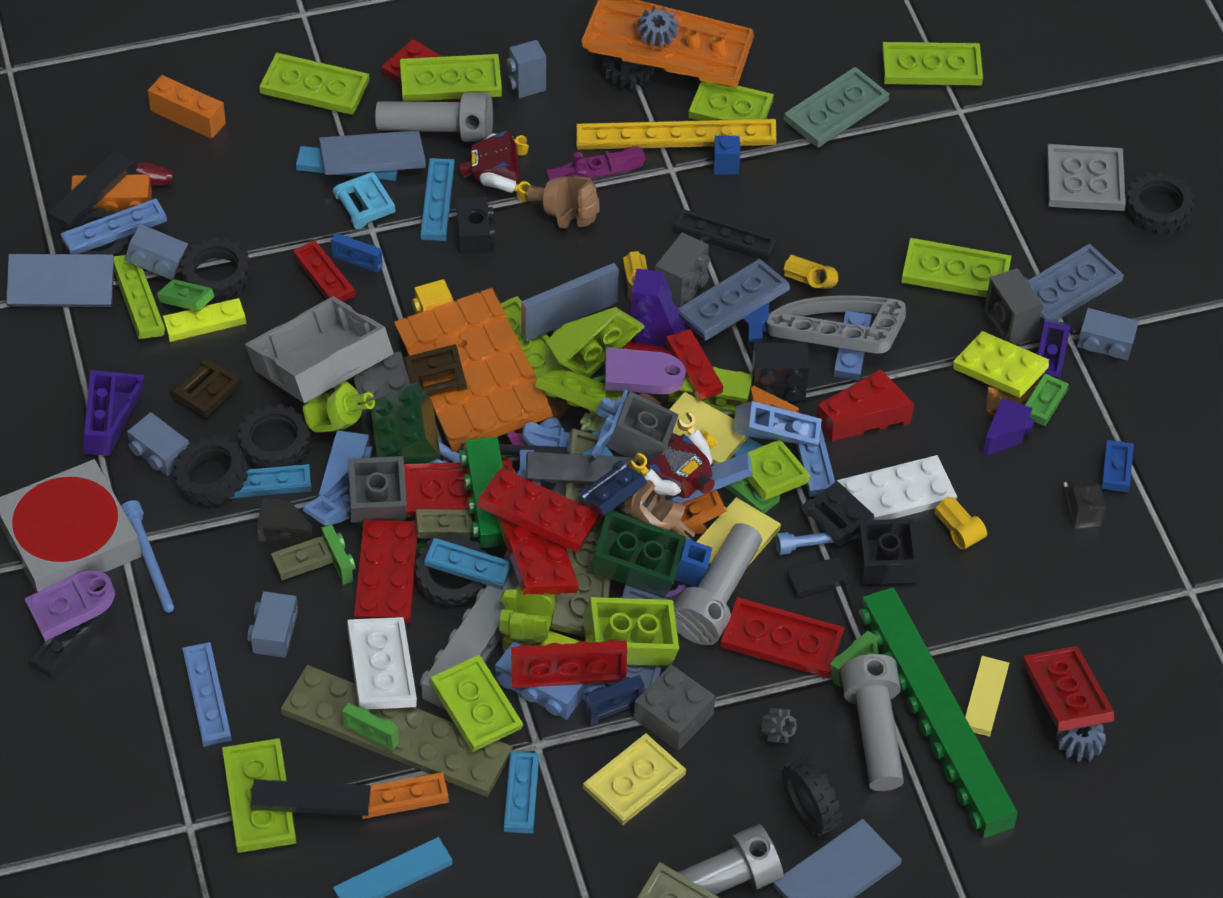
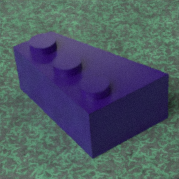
[630,268,686,348]
[82,370,144,456]

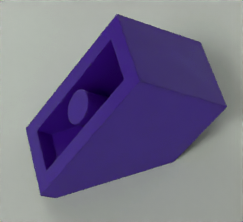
[1038,319,1071,378]
[983,398,1035,455]

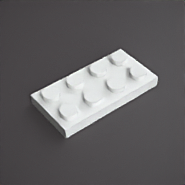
[837,455,957,520]
[347,617,417,709]

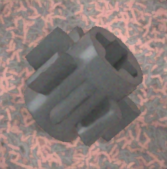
[761,708,797,743]

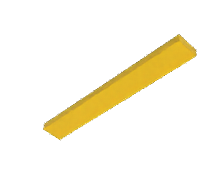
[577,119,776,150]

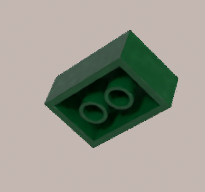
[371,381,441,464]
[586,510,686,598]

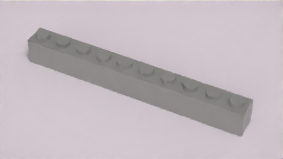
[420,483,564,710]

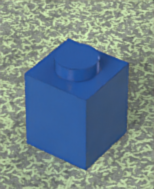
[713,136,740,175]
[675,538,712,587]

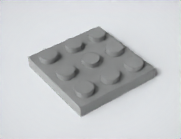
[1047,144,1126,211]

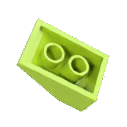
[546,307,645,378]

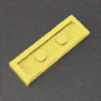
[965,656,1009,737]

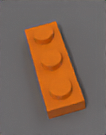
[362,772,449,819]

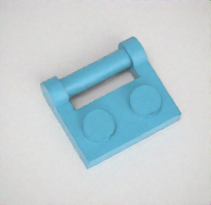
[333,172,395,229]

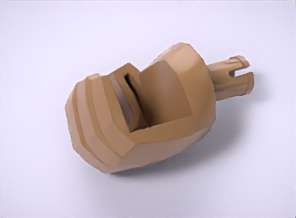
[526,176,600,229]
[621,479,695,540]

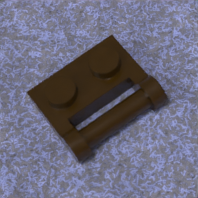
[405,344,468,396]
[170,358,241,418]

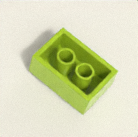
[583,597,679,666]

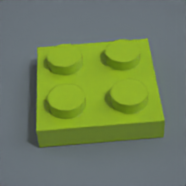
[746,440,811,500]

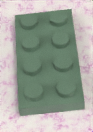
[784,67,889,148]

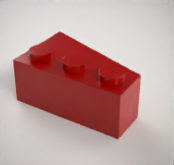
[816,369,914,441]

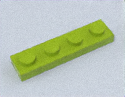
[114,255,165,339]

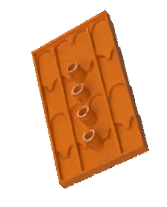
[581,0,754,87]
[394,288,553,452]

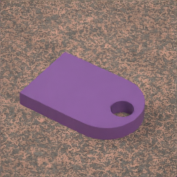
[605,347,686,394]
[25,570,115,641]

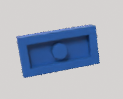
[331,233,383,273]
[1101,440,1134,492]

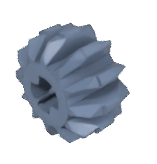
[637,6,679,49]
[1056,724,1106,762]

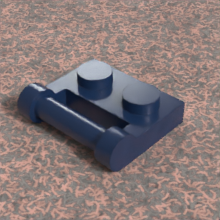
[576,460,647,515]
[583,674,644,726]

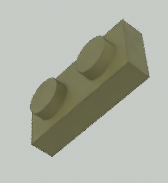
[415,509,472,538]
[271,536,333,581]

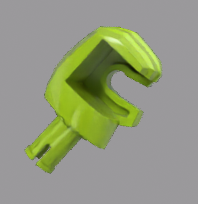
[303,381,375,432]
[499,584,555,643]

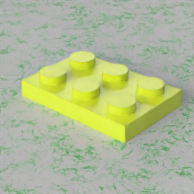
[953,331,1049,398]

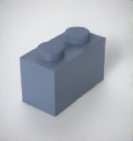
[507,40,546,98]
[124,224,188,280]
[1077,308,1139,360]
[127,412,189,476]
[248,591,298,658]

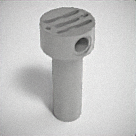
[375,93,493,142]
[674,523,762,645]
[841,654,904,791]
[642,824,784,895]

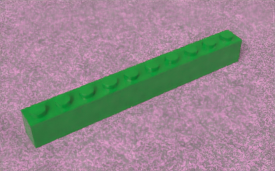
[859,587,1018,839]

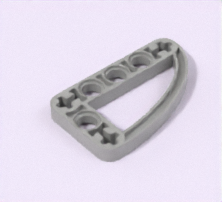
[767,296,906,353]

